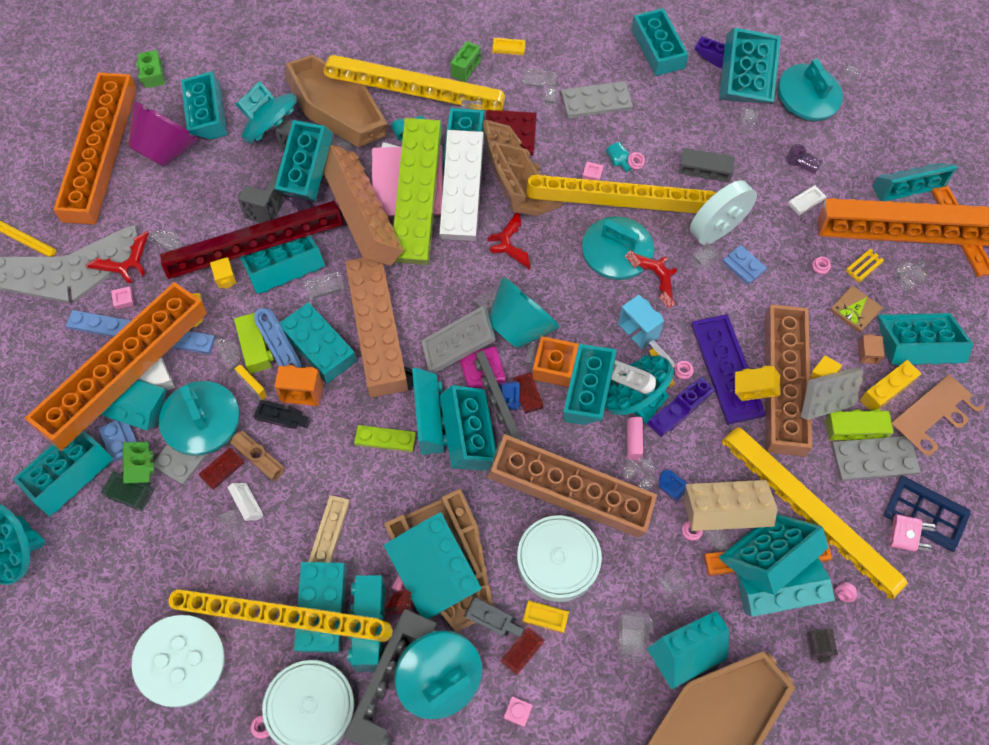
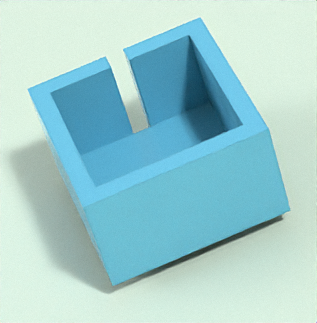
[618,295,665,350]

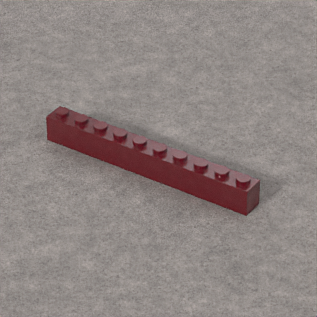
[160,200,343,279]

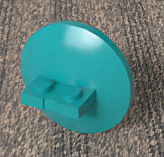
[778,59,843,122]
[235,81,297,144]
[582,216,654,280]
[605,355,674,424]
[159,381,240,456]
[0,504,46,585]
[394,631,482,719]

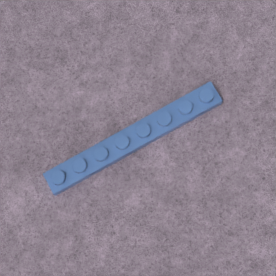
[66,310,216,355]

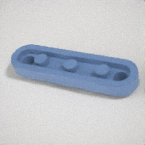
[254,308,302,368]

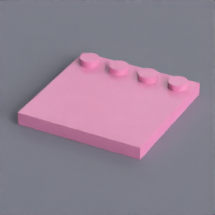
[372,145,443,218]

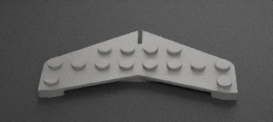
[0,225,138,304]

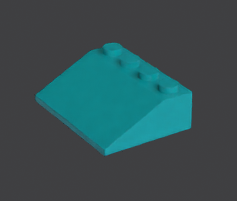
[719,27,781,103]
[240,235,325,294]
[877,313,973,365]
[13,430,113,517]
[383,512,482,619]
[719,514,829,595]

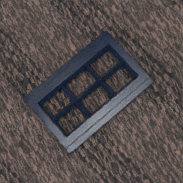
[883,475,971,552]

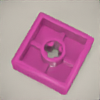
[460,346,506,389]

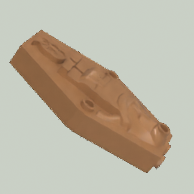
[285,55,387,147]
[647,651,795,745]

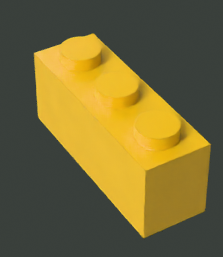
[860,360,921,411]

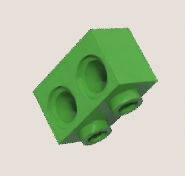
[450,41,481,82]
[136,50,165,88]
[122,442,154,483]

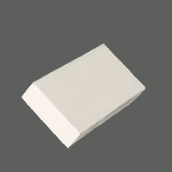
[788,185,826,216]
[228,483,264,521]

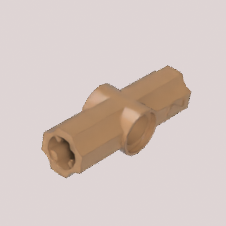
[230,431,285,481]

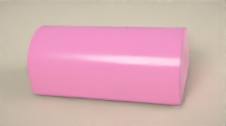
[627,417,643,460]

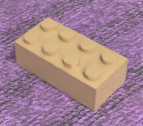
[684,480,778,531]

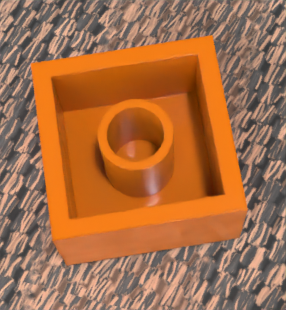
[532,336,579,387]
[274,365,323,406]

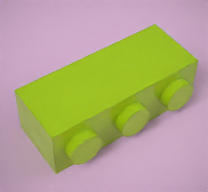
[234,313,274,374]
[825,409,894,441]

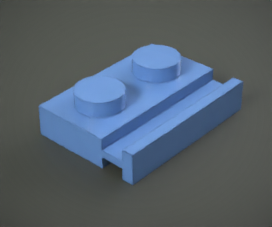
[722,245,767,285]
[99,420,137,463]

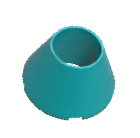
[489,276,560,349]

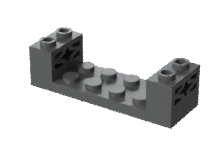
[238,118,292,223]
[344,609,438,745]

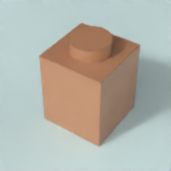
[858,334,884,364]

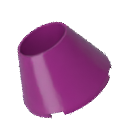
[129,101,199,167]

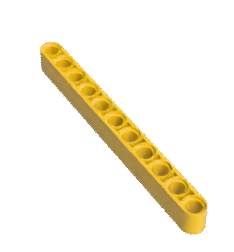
[323,55,505,110]
[526,175,716,213]
[722,427,908,599]
[168,590,392,642]

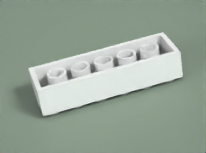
[440,130,484,241]

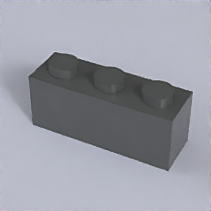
[678,148,735,183]

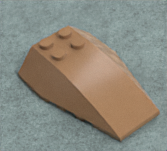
[483,120,563,216]
[384,489,493,632]

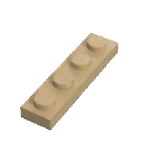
[308,495,350,563]

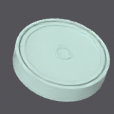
[690,180,757,245]
[517,516,602,602]
[132,615,225,708]
[262,660,355,745]

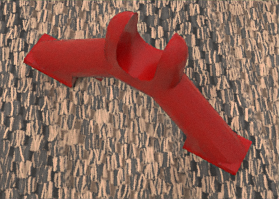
[487,213,531,270]
[85,231,149,283]
[625,250,677,308]

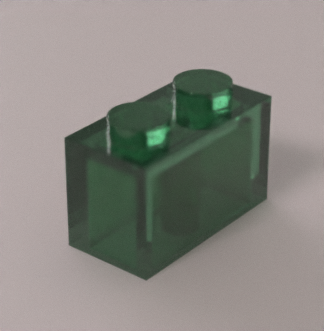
[101,471,154,512]

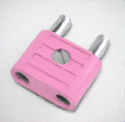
[890,514,936,552]

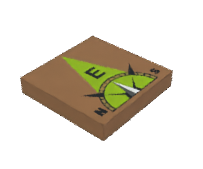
[830,285,883,333]

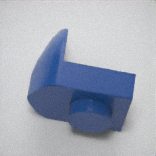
[499,381,521,410]
[658,470,688,502]

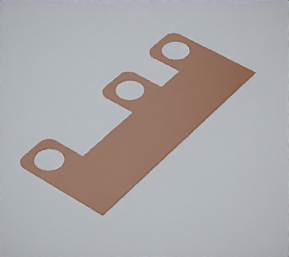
[892,374,985,456]

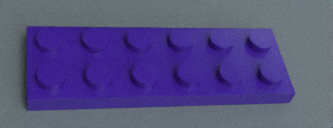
[691,314,766,425]

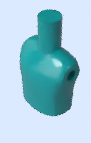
[606,142,632,173]

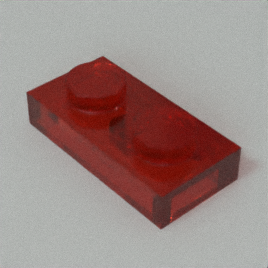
[513,372,543,414]
[198,448,244,490]
[385,589,412,616]
[500,627,545,676]

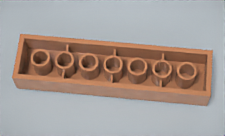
[323,144,404,266]
[345,257,408,398]
[765,304,812,457]
[486,434,657,538]

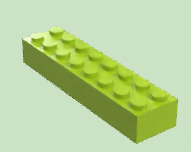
[394,118,442,265]

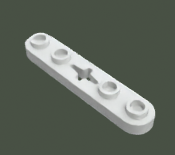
[611,360,656,394]

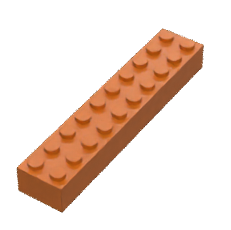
[53,72,137,225]
[817,198,989,246]
[24,282,207,451]

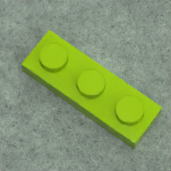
[354,425,416,452]

